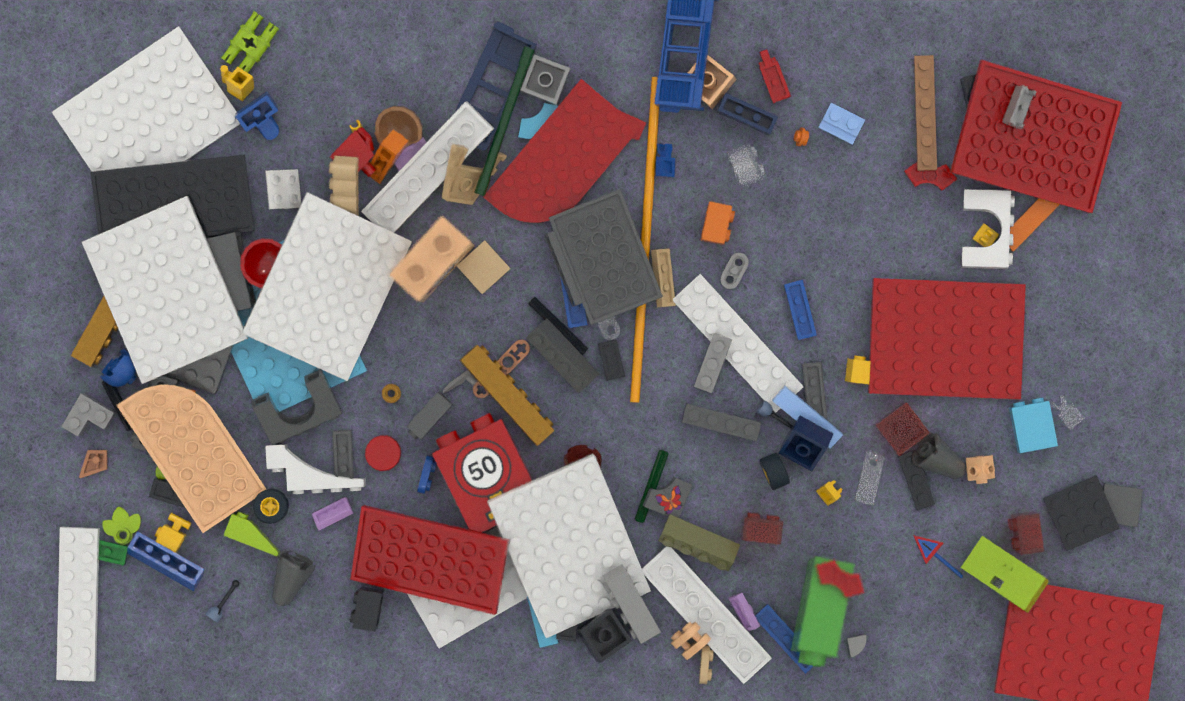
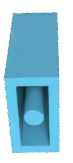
[1009,398,1058,453]

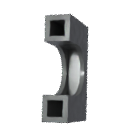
[251,369,342,445]

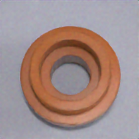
[794,127,809,147]

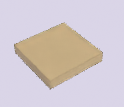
[457,240,510,294]

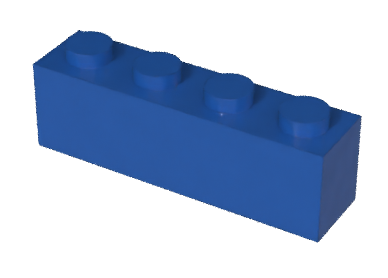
[127,531,204,591]

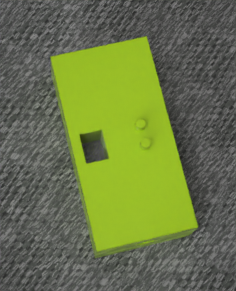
[961,536,1049,613]

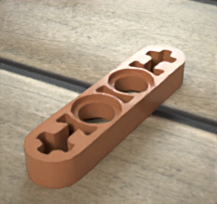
[473,340,530,398]

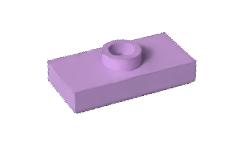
[394,137,427,171]
[312,497,353,530]
[729,593,760,631]

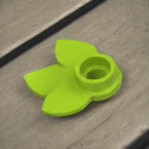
[103,507,141,545]

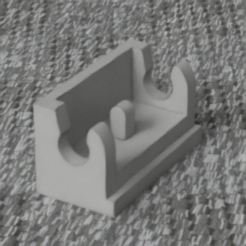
[1002,86,1036,129]

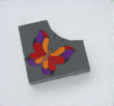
[643,477,692,518]

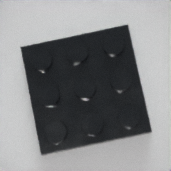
[1043,475,1120,551]

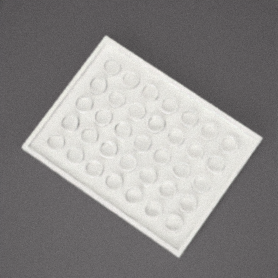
[52,26,240,171]
[242,193,412,381]
[82,196,248,384]
[487,454,651,638]

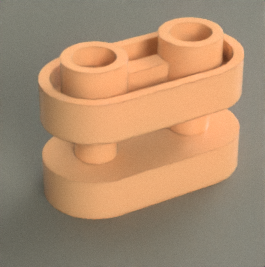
[671,622,711,660]

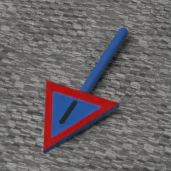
[913,535,963,578]

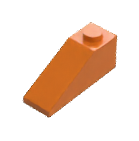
[370,129,408,184]

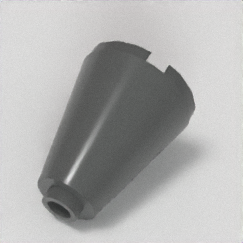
[912,432,966,479]
[272,550,316,606]

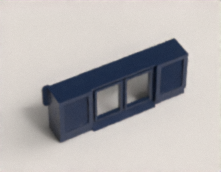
[454,22,537,151]

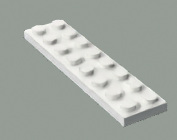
[361,101,494,233]
[673,274,804,413]
[56,527,100,681]
[642,547,772,684]

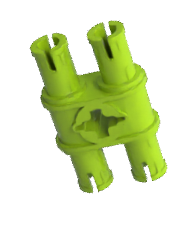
[221,11,279,73]

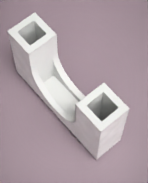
[961,189,1015,269]

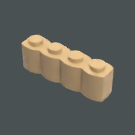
[329,156,359,216]

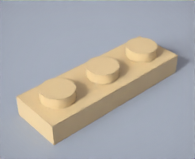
[651,249,676,308]

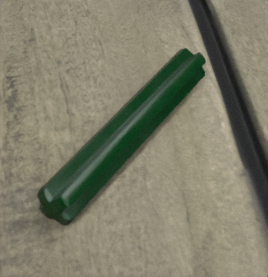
[635,450,669,523]

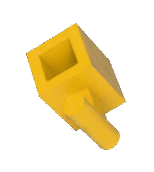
[220,65,254,102]
[845,355,870,384]
[155,513,192,553]

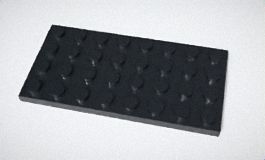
[90,154,254,237]

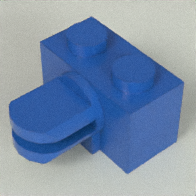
[235,92,279,140]

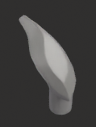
[442,370,477,393]

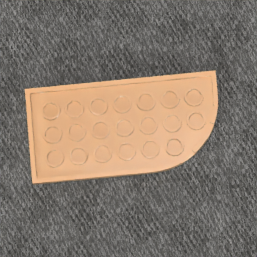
[117,385,267,533]

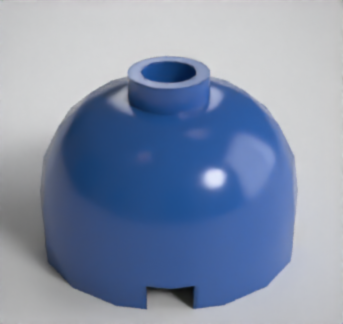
[100,349,137,387]

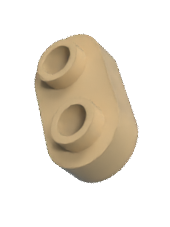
[699,646,713,684]

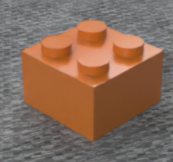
[700,201,735,245]

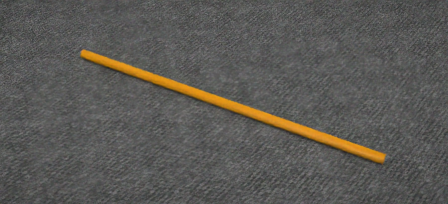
[630,77,659,403]

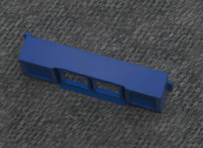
[654,0,718,113]

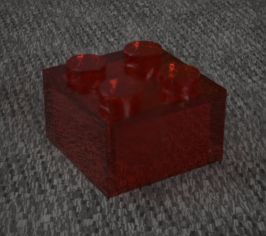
[874,402,930,456]
[1008,511,1044,555]
[740,512,783,545]

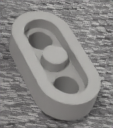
[720,253,749,289]

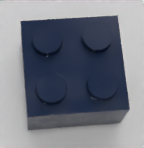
[778,416,834,472]

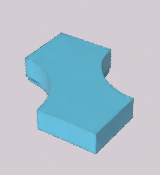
[518,103,558,140]

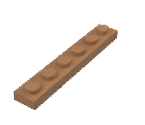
[914,55,937,171]

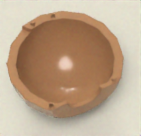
[375,106,423,149]

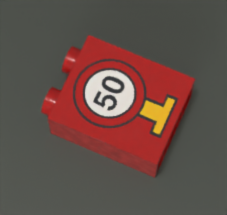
[432,413,533,533]

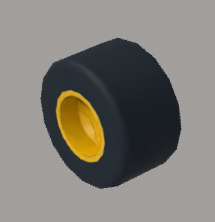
[760,453,790,490]
[253,489,289,524]

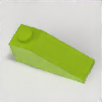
[223,511,280,556]

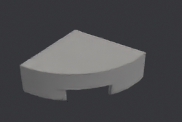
[847,634,866,657]

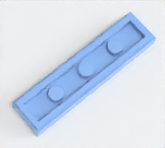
[772,386,843,449]

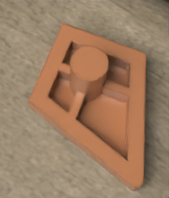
[79,450,108,478]

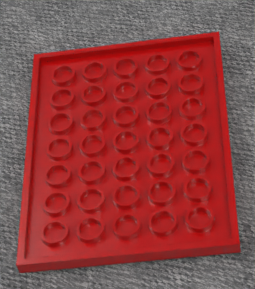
[950,60,1122,213]
[868,278,1026,399]
[994,585,1164,701]

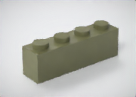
[658,514,740,571]

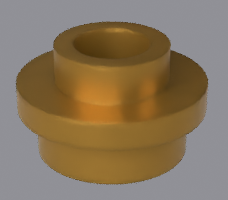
[382,384,401,403]

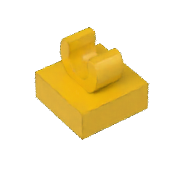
[972,223,999,247]
[816,480,842,506]

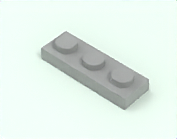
[694,333,733,393]

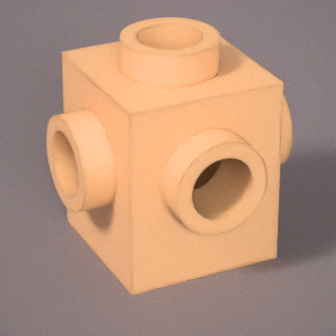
[966,455,995,484]

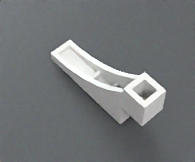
[266,444,366,494]

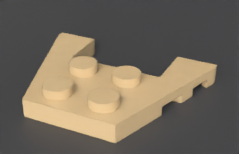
[442,144,507,205]

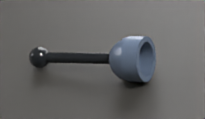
[756,401,793,429]
[205,580,240,623]

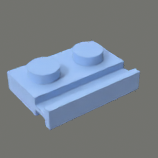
[818,103,865,145]

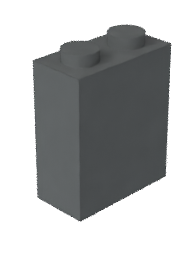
[407,392,453,439]

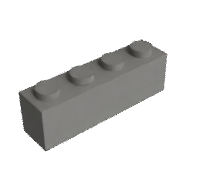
[603,565,661,644]

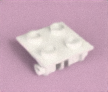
[265,169,301,209]

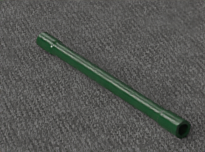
[474,46,535,196]

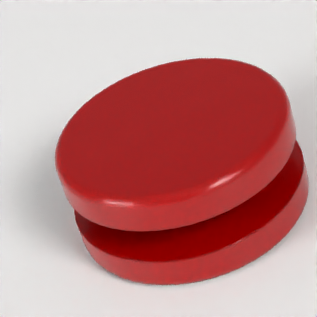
[365,435,401,471]

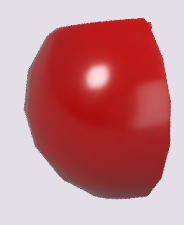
[240,239,282,288]

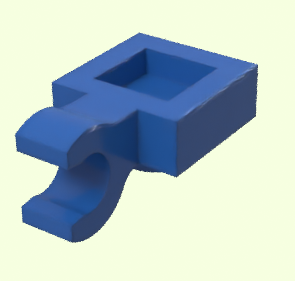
[656,144,675,177]

